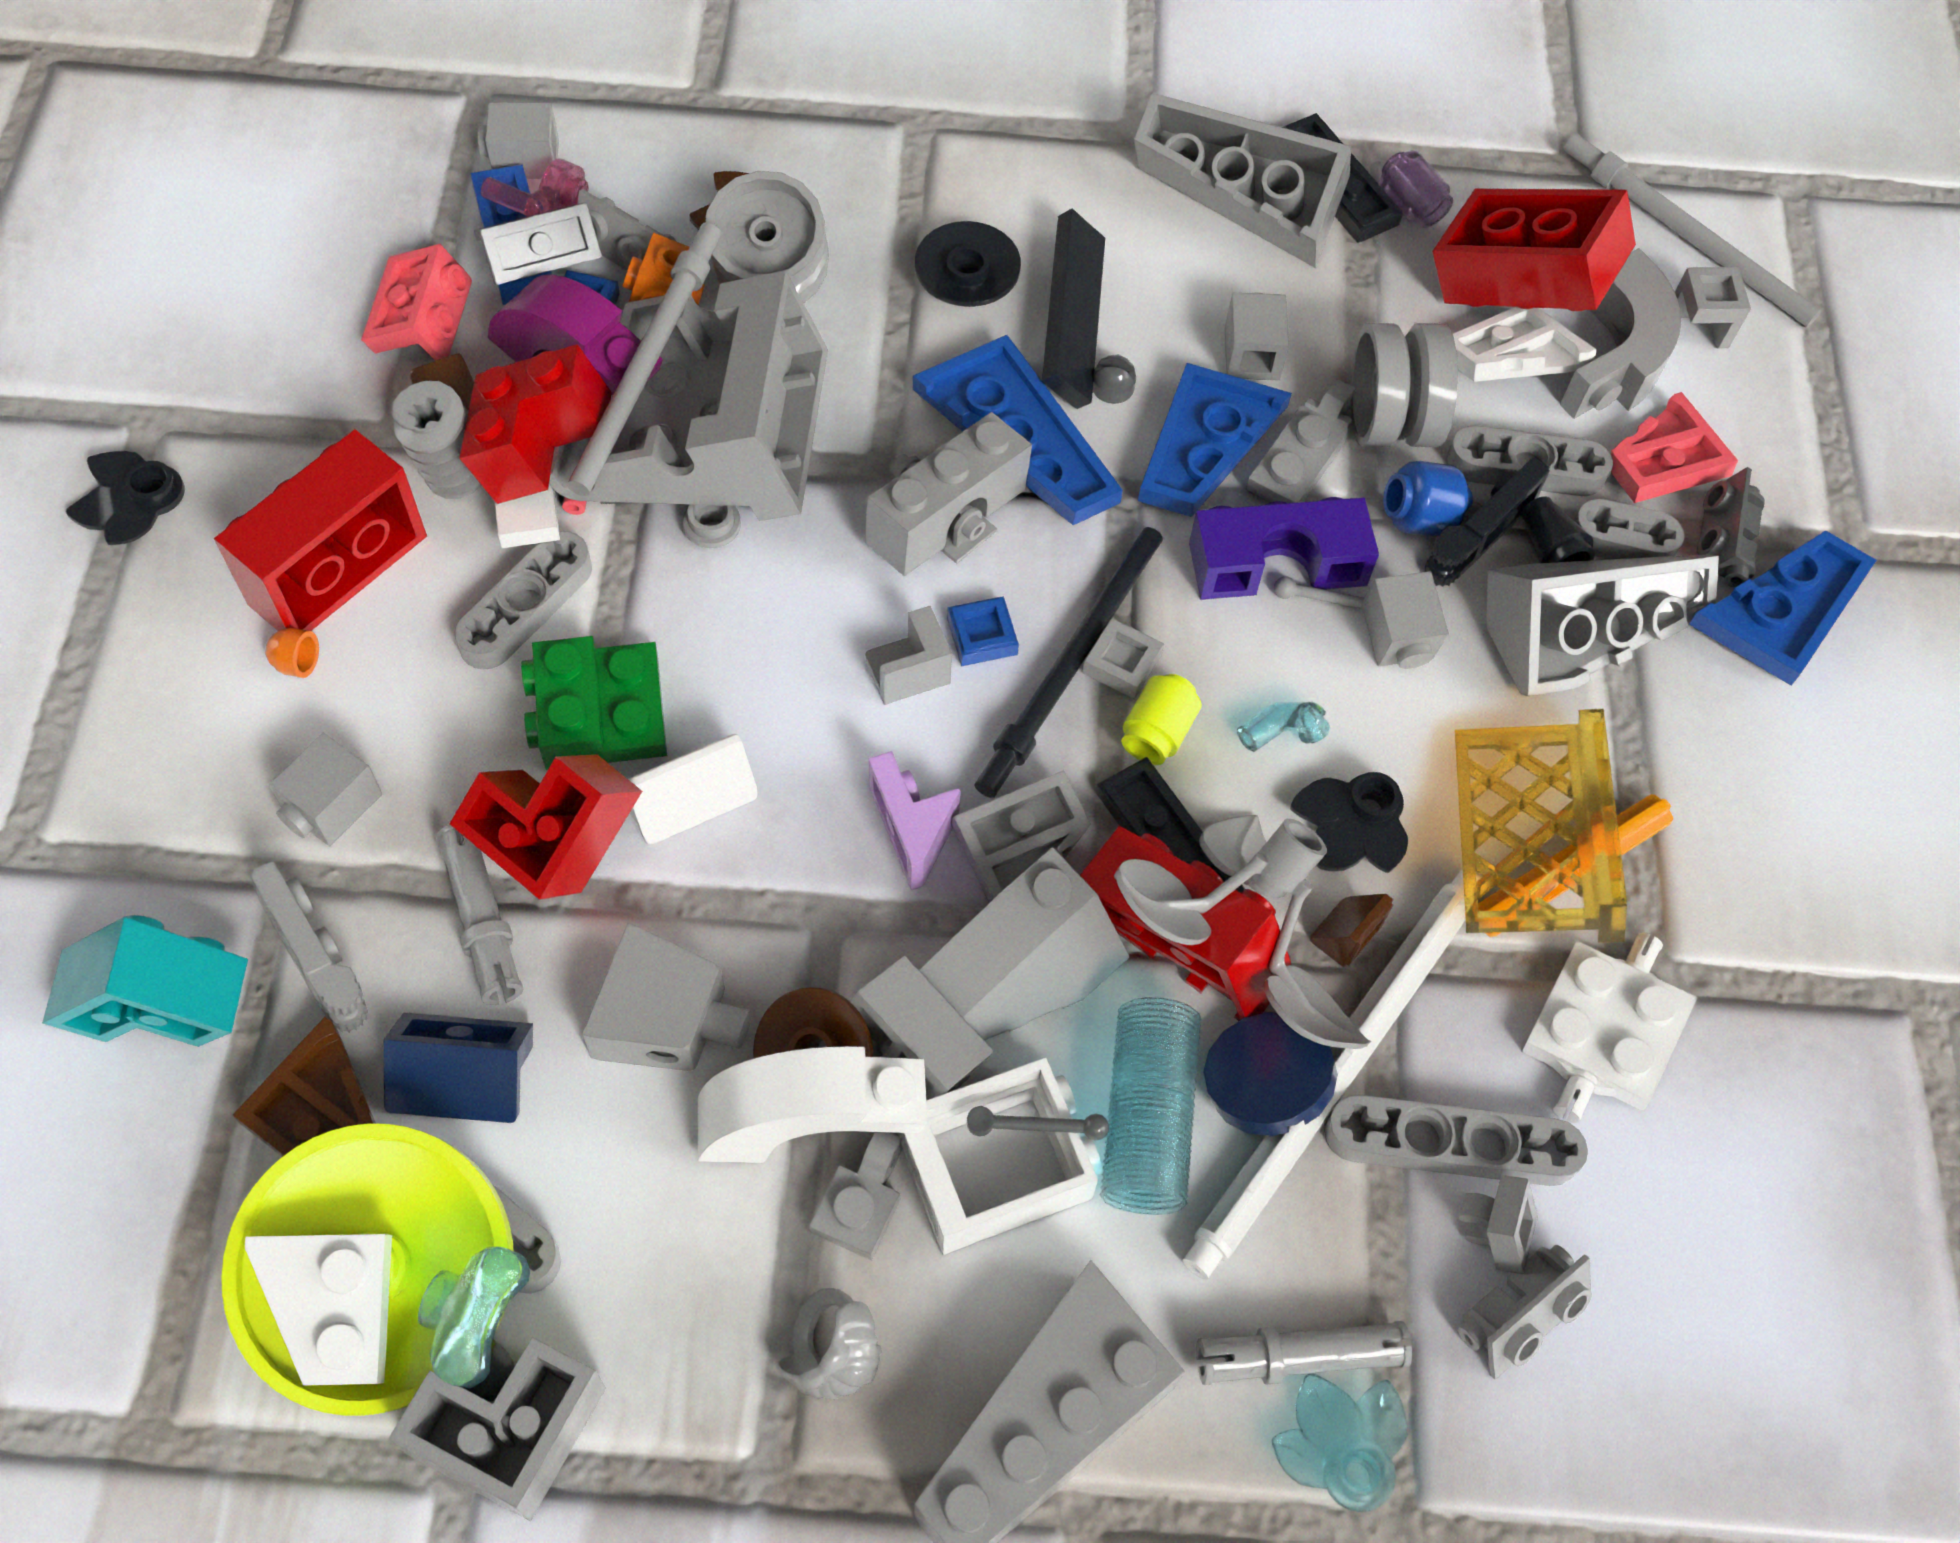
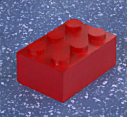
[1432,188,1636,311]
[214,429,427,631]

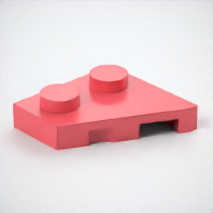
[1610,392,1738,503]

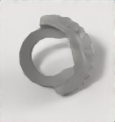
[776,1288,882,1400]

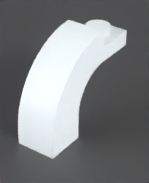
[698,1046,928,1163]

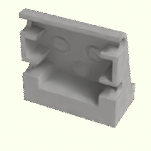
[549,270,828,521]

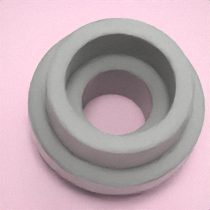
[683,504,741,548]

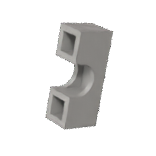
[865,412,1032,576]

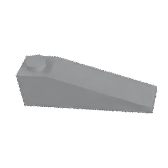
[1486,554,1719,696]
[919,847,1130,1041]

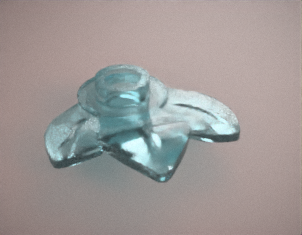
[1271,1373,1408,1513]

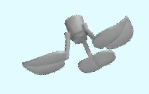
[1114,815,1371,1049]

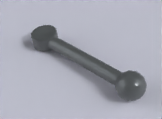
[966,1106,1109,1141]

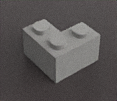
[388,1337,606,1522]

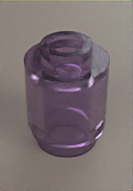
[1379,150,1453,228]

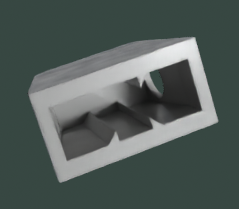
[582,923,751,1071]

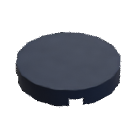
[1203,1012,1338,1136]

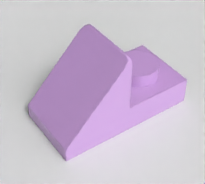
[868,751,961,890]

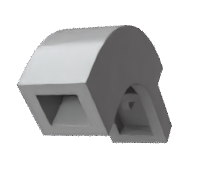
[1560,248,1681,419]

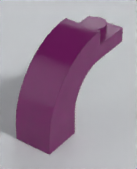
[487,275,663,396]

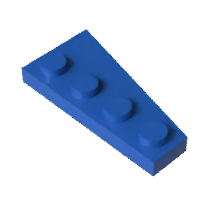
[912,335,1123,525]

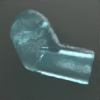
[1237,701,1330,752]

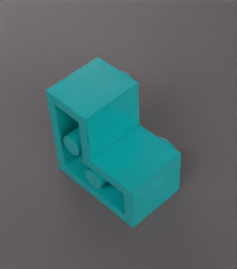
[42,915,248,1047]

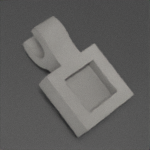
[809,1132,902,1261]

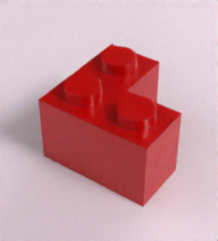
[459,344,612,504]
[449,755,643,900]

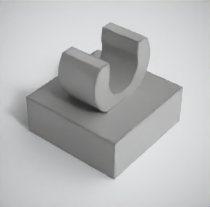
[1459,1175,1538,1274]

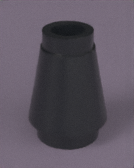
[1521,496,1595,563]

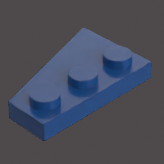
[1138,363,1292,517]
[1689,531,1877,686]

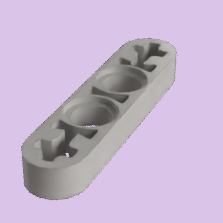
[1324,1095,1588,1186]

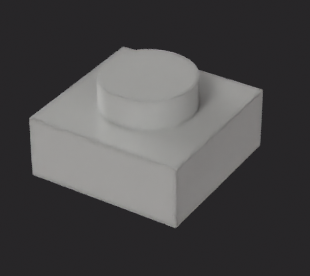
[1083,618,1164,699]

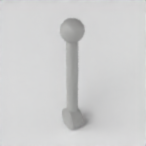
[1274,576,1364,609]

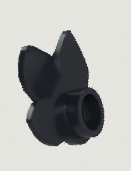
[66,451,185,545]
[1290,772,1408,873]

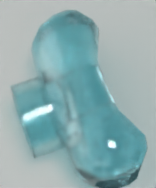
[418,1246,530,1388]

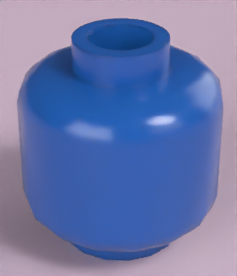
[1383,461,1473,537]

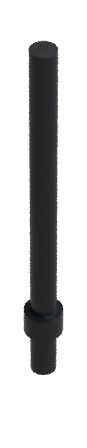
[974,527,1163,798]

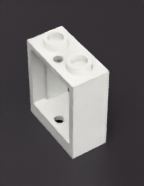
[896,1058,1103,1255]

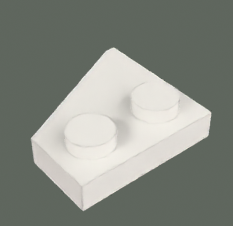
[1453,307,1596,382]
[245,1234,392,1385]

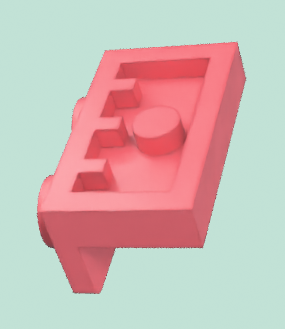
[361,244,472,361]

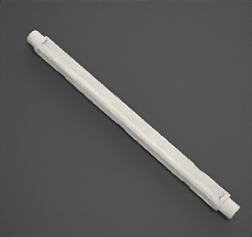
[1183,869,1484,1279]

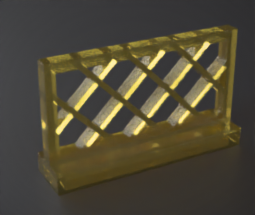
[1455,709,1627,943]

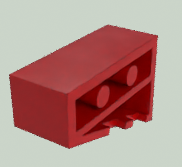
[1080,826,1292,1021]

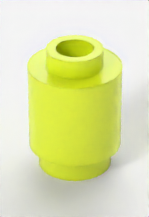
[1121,674,1202,765]

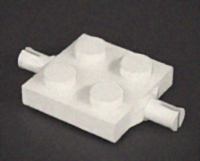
[1522,933,1698,1123]

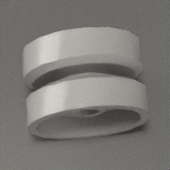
[706,171,829,303]
[1351,323,1458,447]

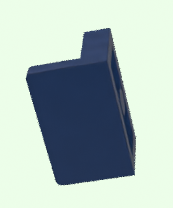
[383,1013,533,1123]

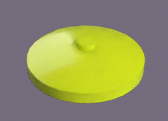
[221,1124,514,1416]

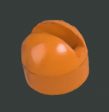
[265,628,319,678]

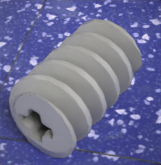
[391,381,482,499]

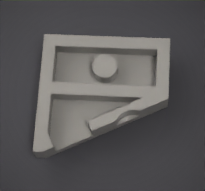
[951,770,1091,903]

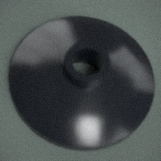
[915,221,1021,307]

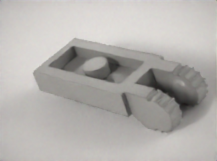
[250,861,368,1033]

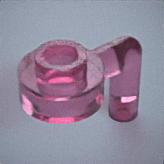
[481,158,589,216]

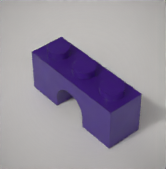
[1189,497,1379,600]

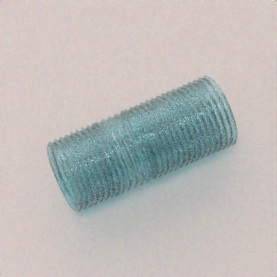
[1100,997,1202,1215]

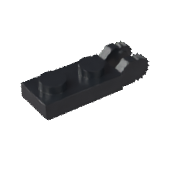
[1424,456,1550,587]

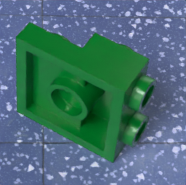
[521,636,668,770]

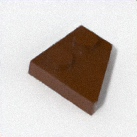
[233,1017,376,1157]

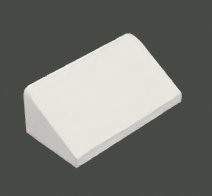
[628,733,758,844]

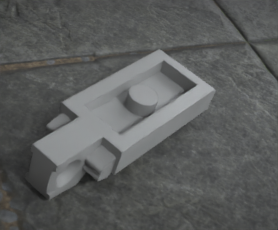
[1245,379,1356,503]

